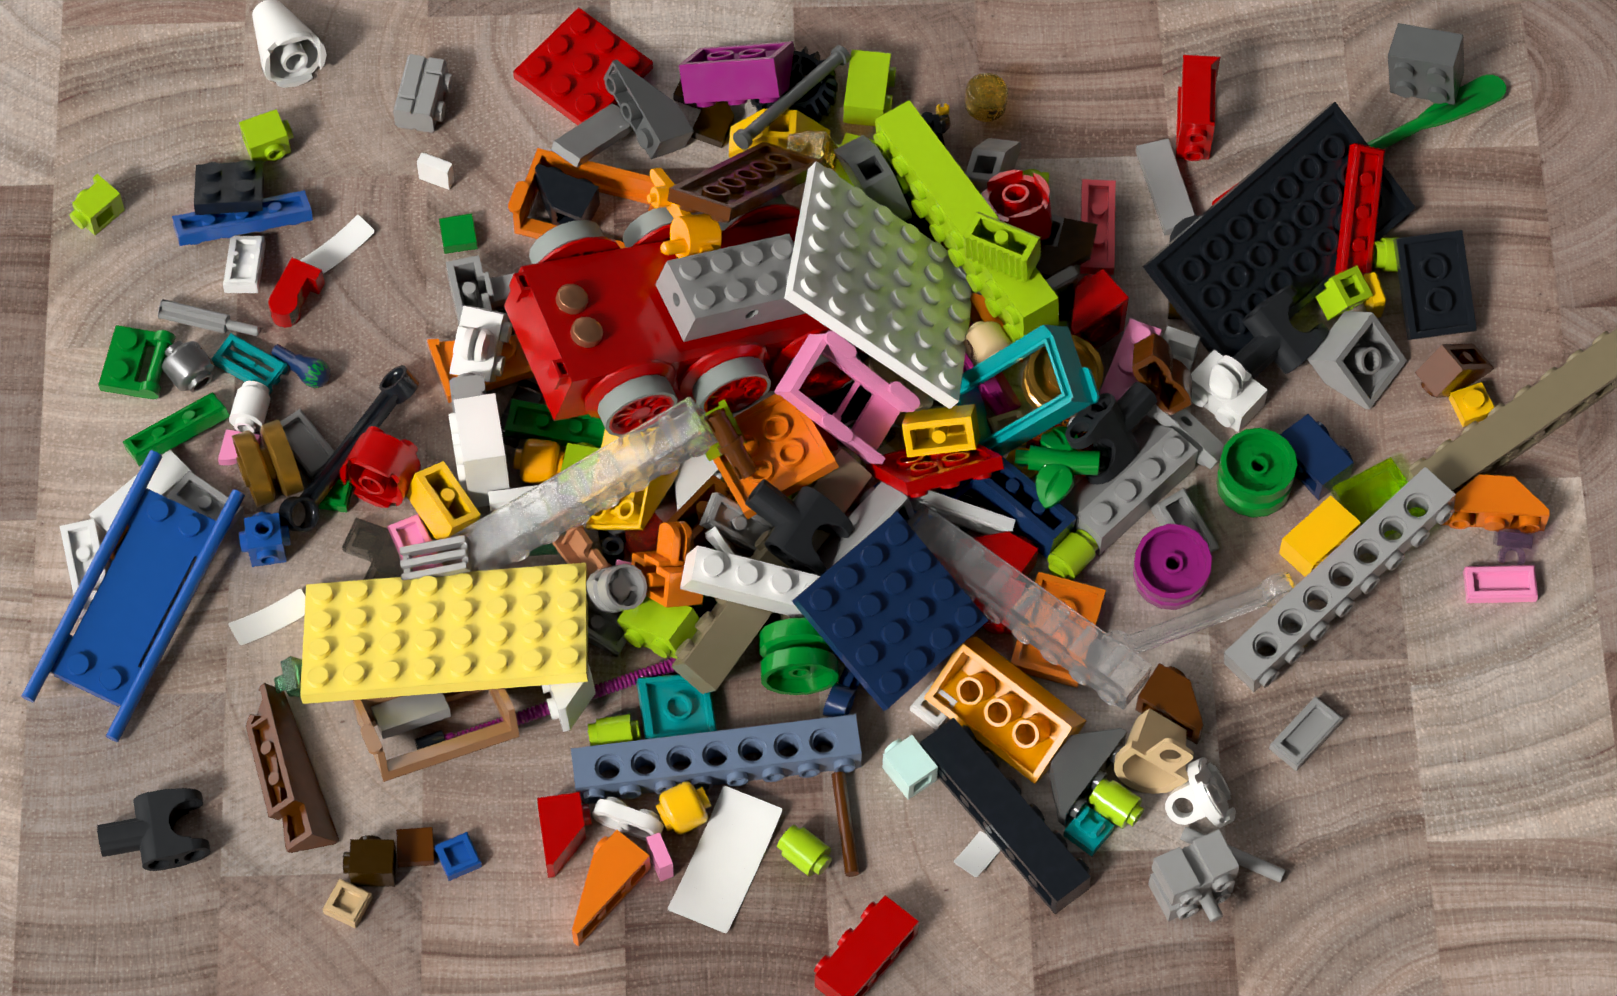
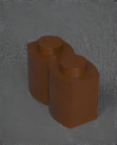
[1132,333,1192,416]

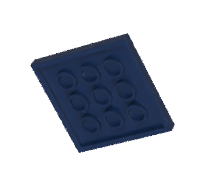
[792,511,988,711]

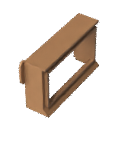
[353,688,520,782]

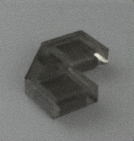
[342,518,404,580]

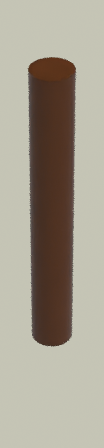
[831,771,860,877]

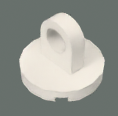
[1165,757,1236,828]

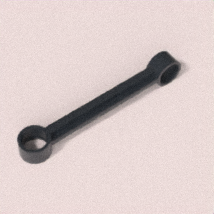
[278,365,419,532]

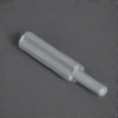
[158,299,260,336]

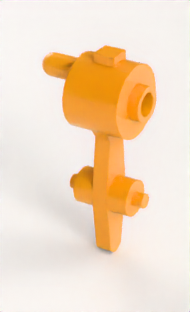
[647,167,722,258]

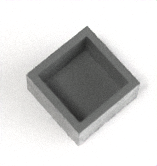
[1388,23,1464,105]

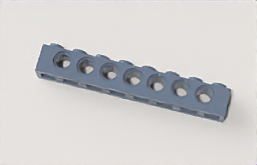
[571,714,862,804]

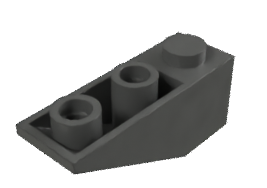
[603,60,694,159]

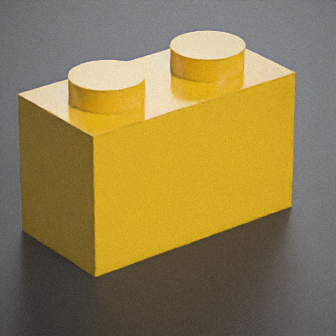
[902,404,980,457]
[406,461,481,540]
[1279,495,1361,577]

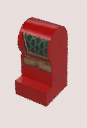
[268,257,325,328]

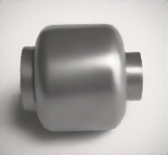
[162,341,214,392]

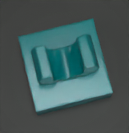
[1063,805,1115,857]

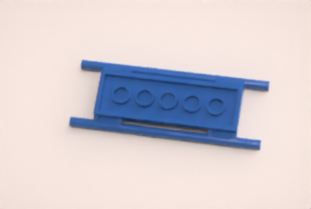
[21,450,245,742]

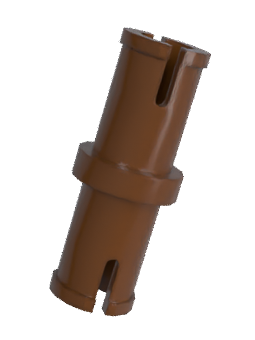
[704,408,758,480]

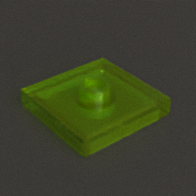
[1331,457,1426,537]

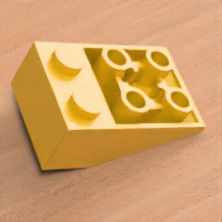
[585,428,684,530]

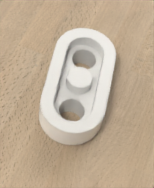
[592,797,664,841]

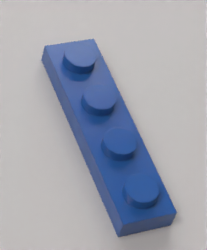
[172,190,313,246]

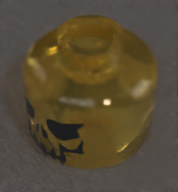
[964,72,1008,122]

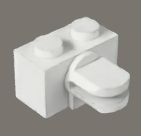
[449,305,512,382]
[1191,350,1268,433]

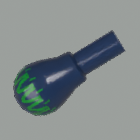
[271,344,331,388]

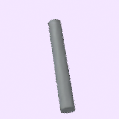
[1180,827,1286,883]

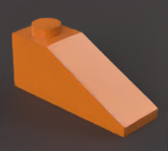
[572,830,651,947]

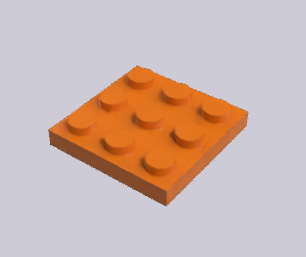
[713,393,839,519]

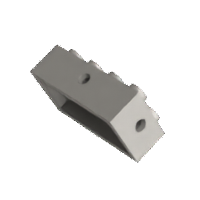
[655,234,805,342]

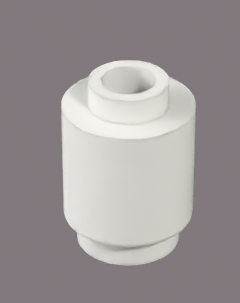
[229,381,271,433]

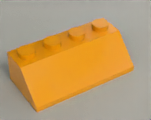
[924,636,1087,784]

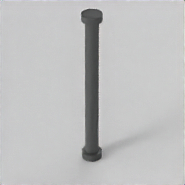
[733,45,850,150]

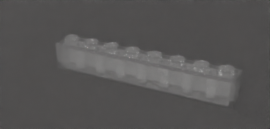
[451,397,718,573]
[907,504,1152,710]

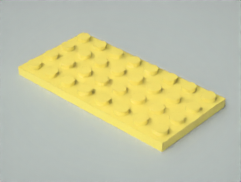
[300,562,588,704]

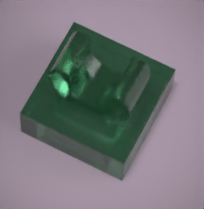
[274,656,302,698]

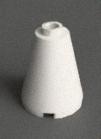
[252,0,327,88]

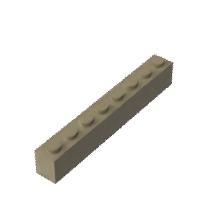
[1406,329,1617,494]
[671,448,872,694]

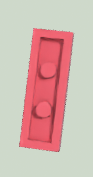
[1080,179,1116,275]

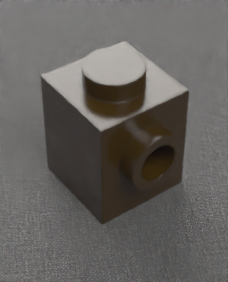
[343,835,397,887]

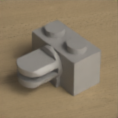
[446,255,514,325]

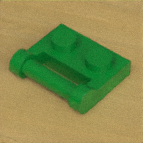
[98,325,176,400]

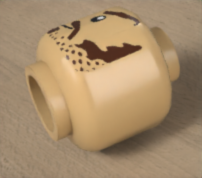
[963,321,1012,366]

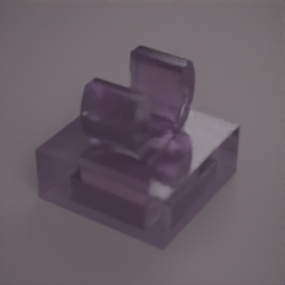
[1493,530,1533,565]

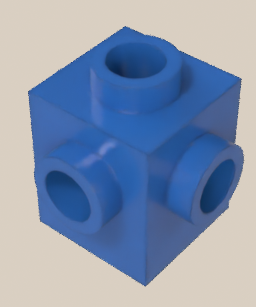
[239,512,291,567]

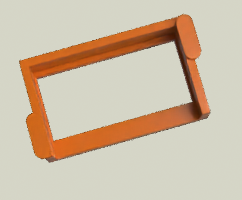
[508,148,655,248]

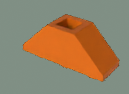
[1442,474,1550,533]

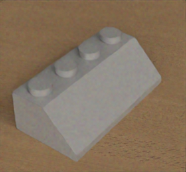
[1059,422,1198,556]

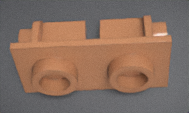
[551,521,612,578]

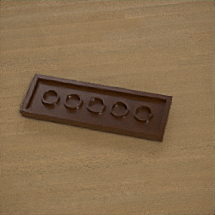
[667,142,823,223]

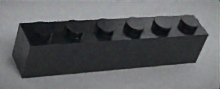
[920,718,1091,914]

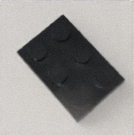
[1393,230,1477,341]

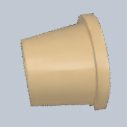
[1114,708,1194,794]

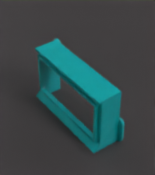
[957,325,1099,456]

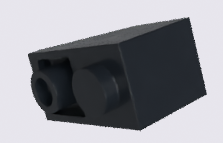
[535,164,600,226]

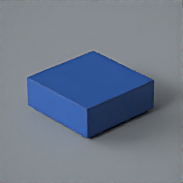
[434,832,482,881]

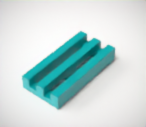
[211,333,288,395]

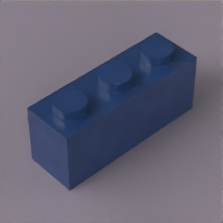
[970,453,1076,558]

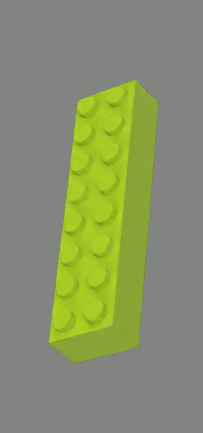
[873,100,1059,343]

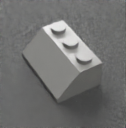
[816,482,916,571]

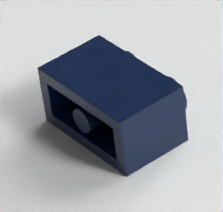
[1279,414,1354,501]

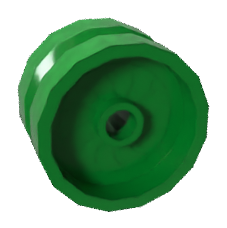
[1216,428,1297,518]
[759,618,838,695]

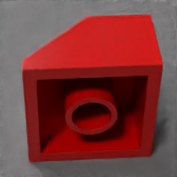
[1070,269,1129,350]

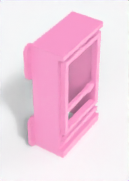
[774,331,920,464]

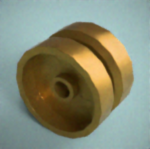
[1022,335,1104,419]
[232,420,304,508]

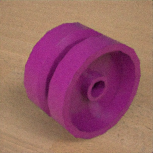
[1133,524,1212,610]

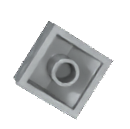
[1308,311,1407,409]

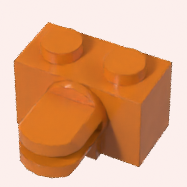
[631,521,703,608]

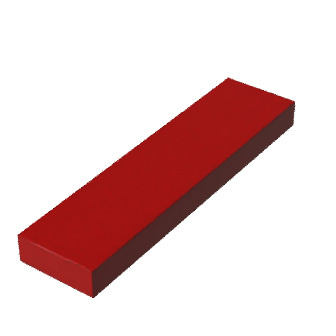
[1335,143,1385,275]

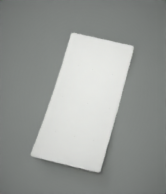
[668,786,782,933]

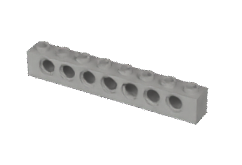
[1224,467,1456,692]

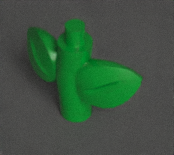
[1015,426,1100,509]

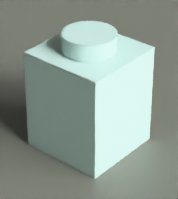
[882,735,938,800]

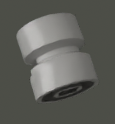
[586,564,647,614]

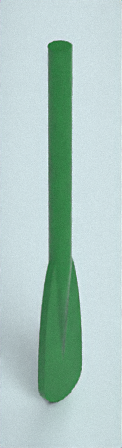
[1367,74,1506,149]

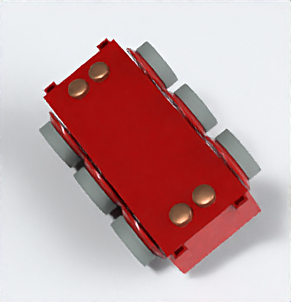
[504,194,866,437]

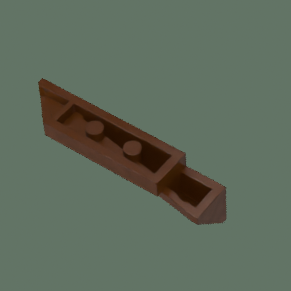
[245,683,339,853]

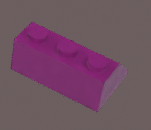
[679,41,794,107]

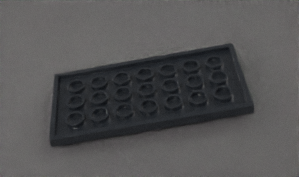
[1142,102,1416,358]

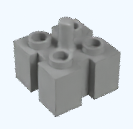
[1148,829,1239,922]

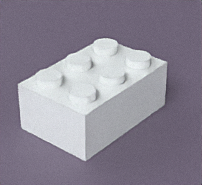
[448,393,510,507]

